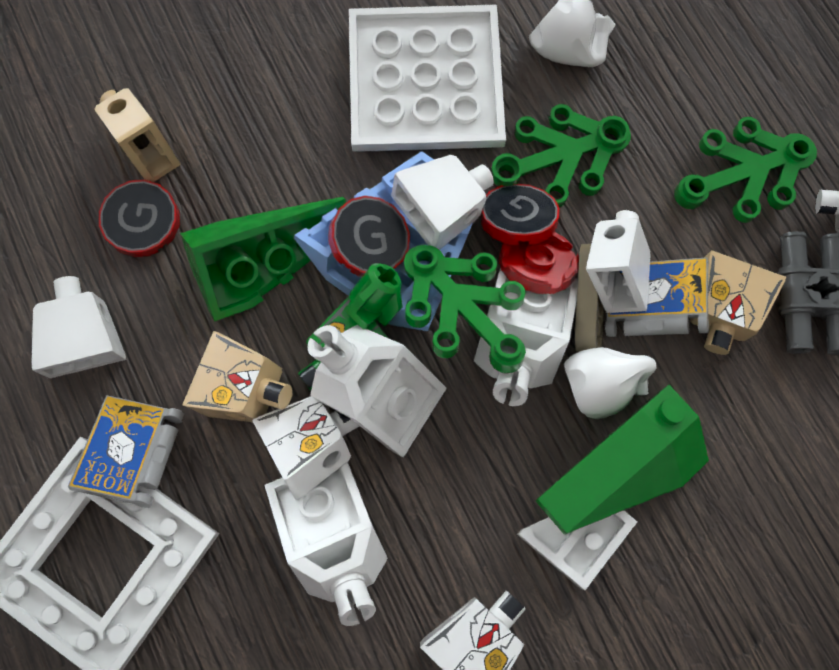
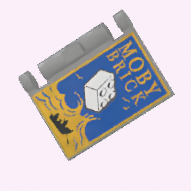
[605,257,709,337]
[68,395,184,508]

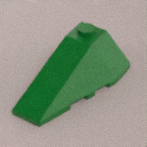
[180,197,346,321]
[535,385,709,535]

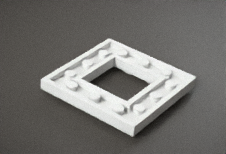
[0,437,219,670]

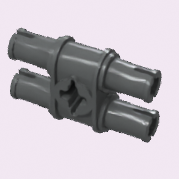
[777,231,839,355]

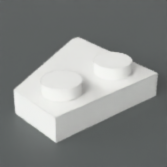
[517,511,637,590]

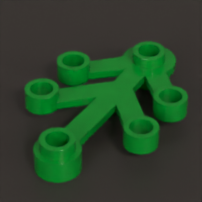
[491,104,631,208]
[674,117,817,223]
[404,245,526,373]

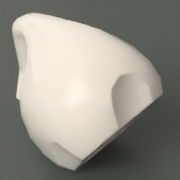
[529,0,615,67]
[564,347,657,419]

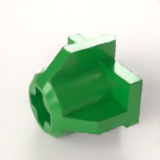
[344,263,403,330]

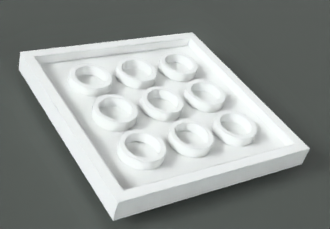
[349,5,506,152]

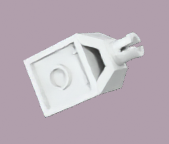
[474,268,578,406]
[308,325,447,457]
[264,462,388,626]

